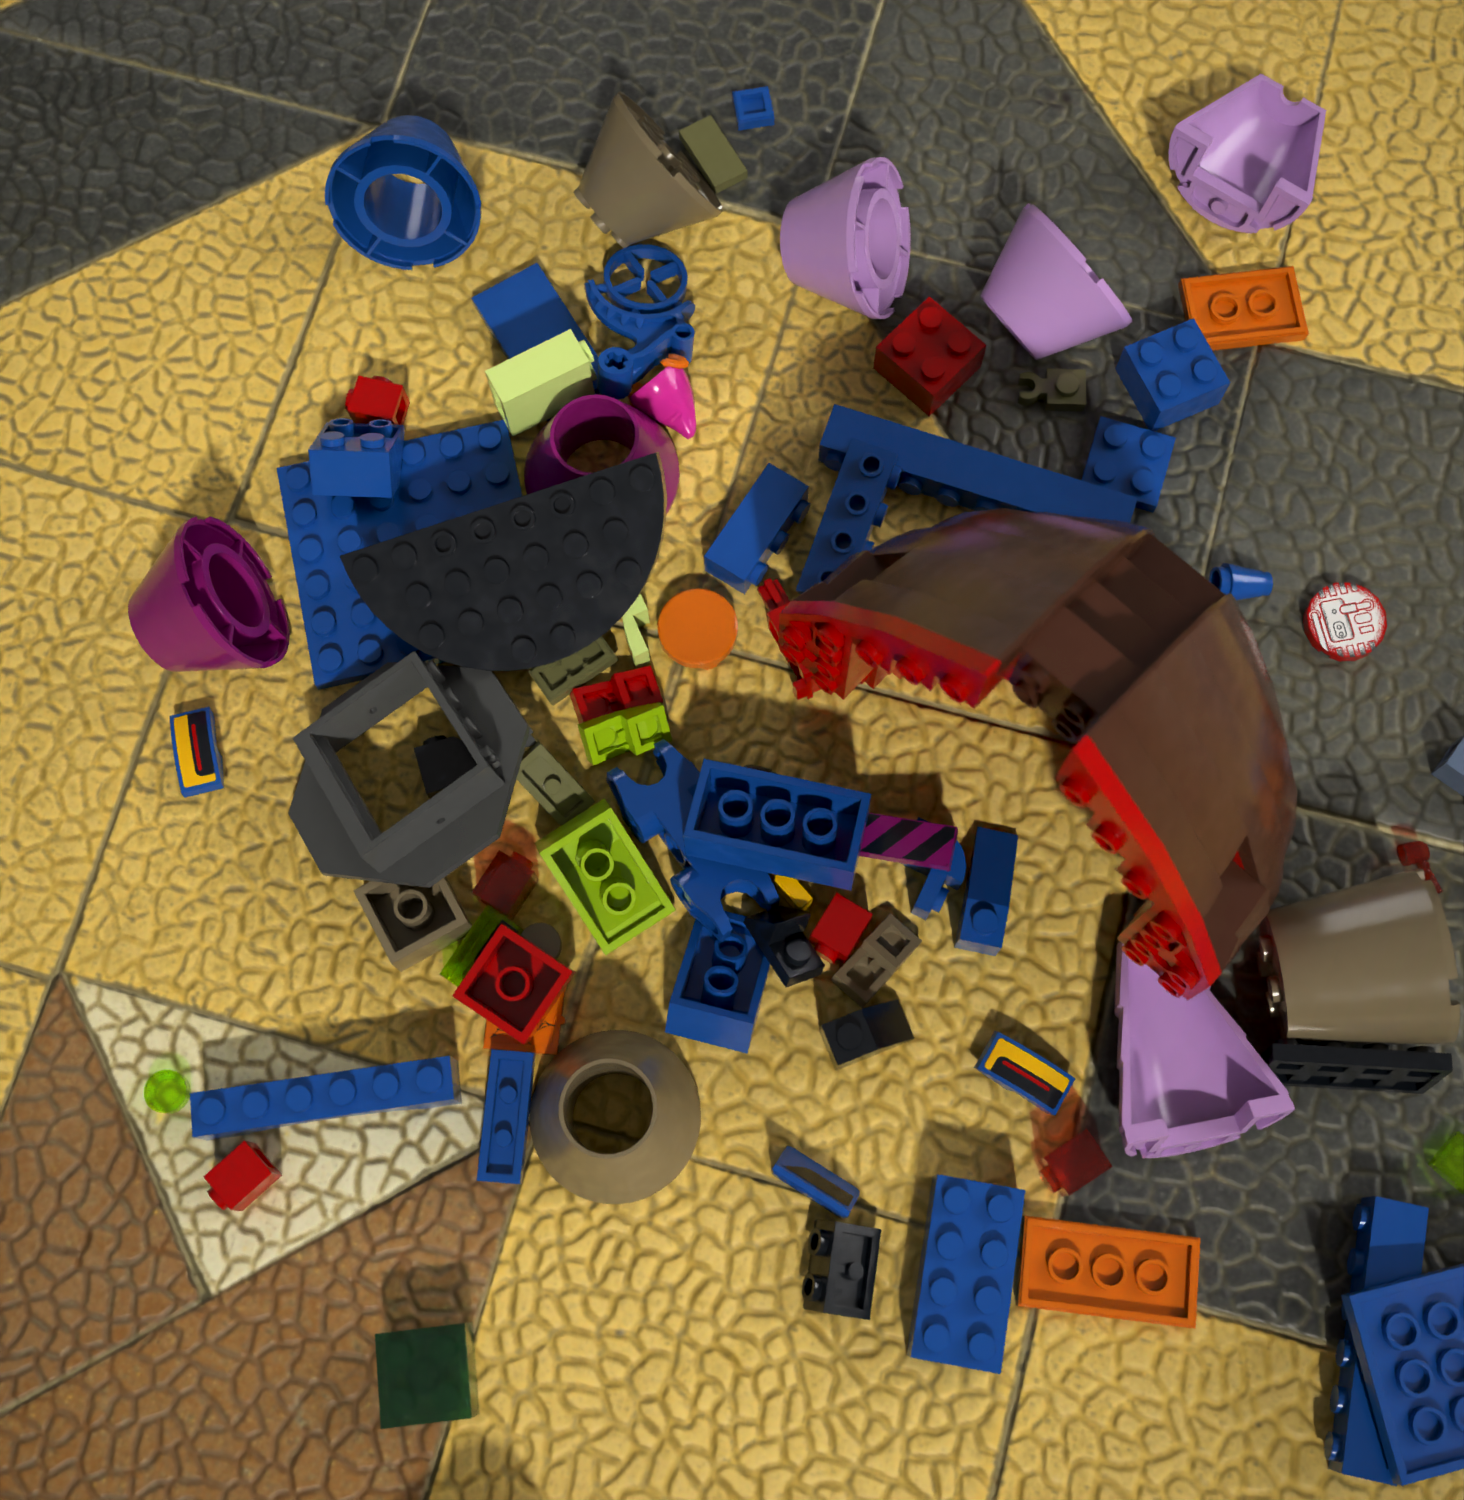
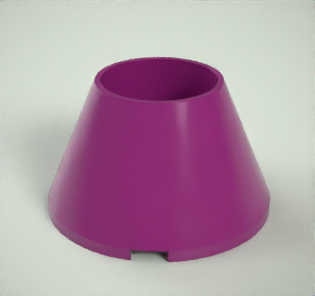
[524,394,680,515]
[128,516,290,672]

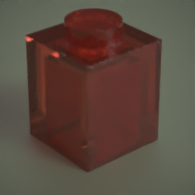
[472,850,539,921]
[1038,1129,1113,1197]

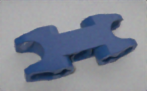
[606,739,780,942]

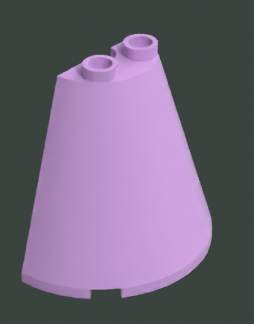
[1168,74,1326,233]

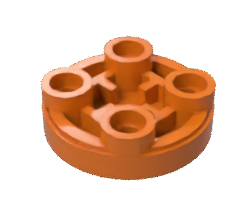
[658,588,738,670]

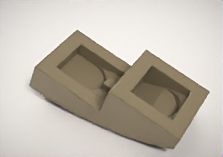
[831,913,922,1008]

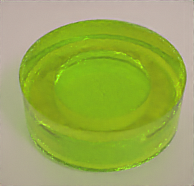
[144,1070,191,1114]

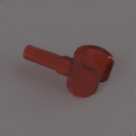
[1396,841,1443,894]

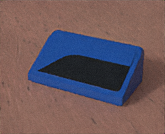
[771,1146,860,1219]

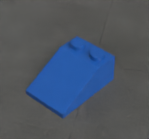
[665,911,771,1054]

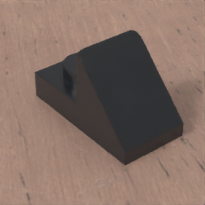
[743,906,825,988]

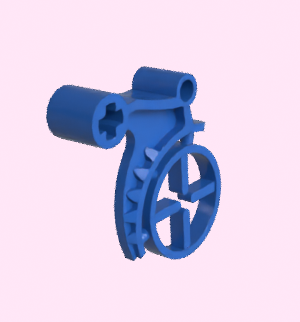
[584,244,695,400]

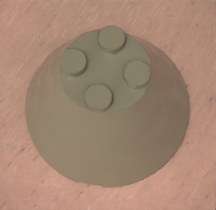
[574,91,723,248]

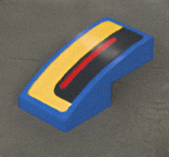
[170,707,224,798]
[974,1031,1076,1116]

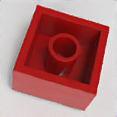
[873,296,987,417]
[452,923,576,1044]

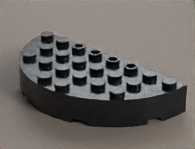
[340,452,667,671]

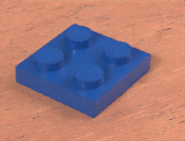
[1081,416,1176,513]

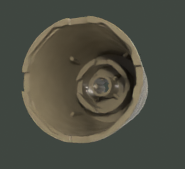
[1256,868,1460,1045]

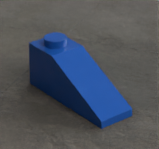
[954,827,1018,956]

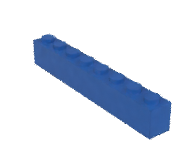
[818,404,1138,523]

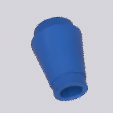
[1209,563,1273,601]

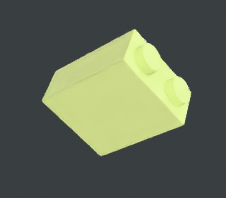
[485,329,597,437]

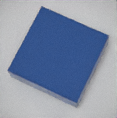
[732,86,775,131]

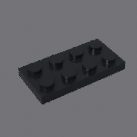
[1261,1038,1453,1094]

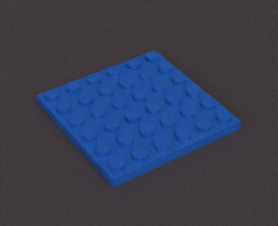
[277,420,523,690]

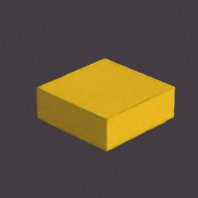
[774,875,813,911]

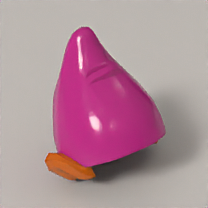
[628,354,696,439]

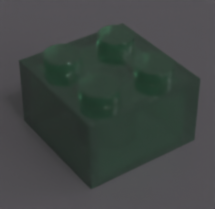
[375,1322,480,1429]

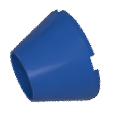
[325,115,481,270]

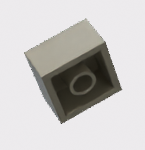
[353,877,475,972]

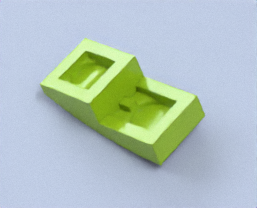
[578,702,672,766]

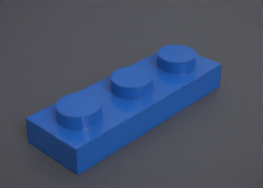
[477,1049,536,1185]

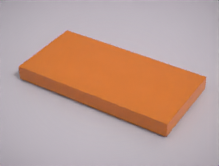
[1016,1215,1200,1329]

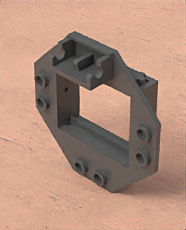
[288,651,537,888]

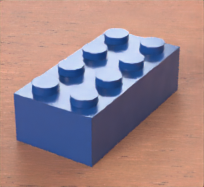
[683,759,871,891]
[906,1174,1025,1374]

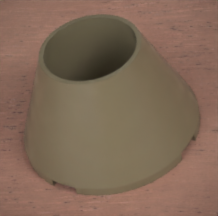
[530,1030,701,1204]

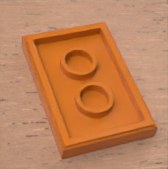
[1178,266,1309,351]

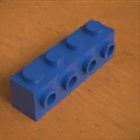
[796,438,903,594]

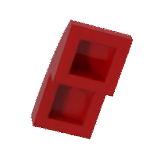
[570,665,664,724]

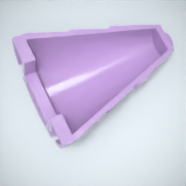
[1114,941,1295,1158]

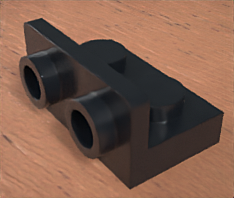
[802,1220,881,1320]

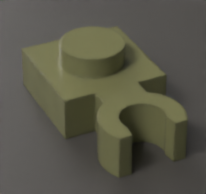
[1018,368,1086,412]

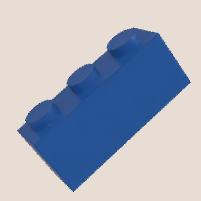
[704,463,811,595]

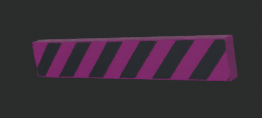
[859,813,958,871]

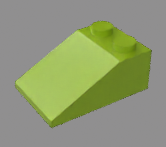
[535,798,676,955]

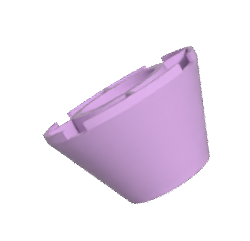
[780,157,911,319]
[980,203,1132,360]

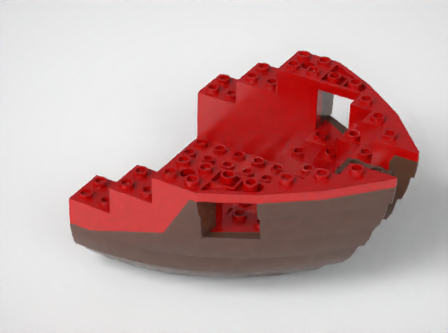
[778,508,1297,1000]

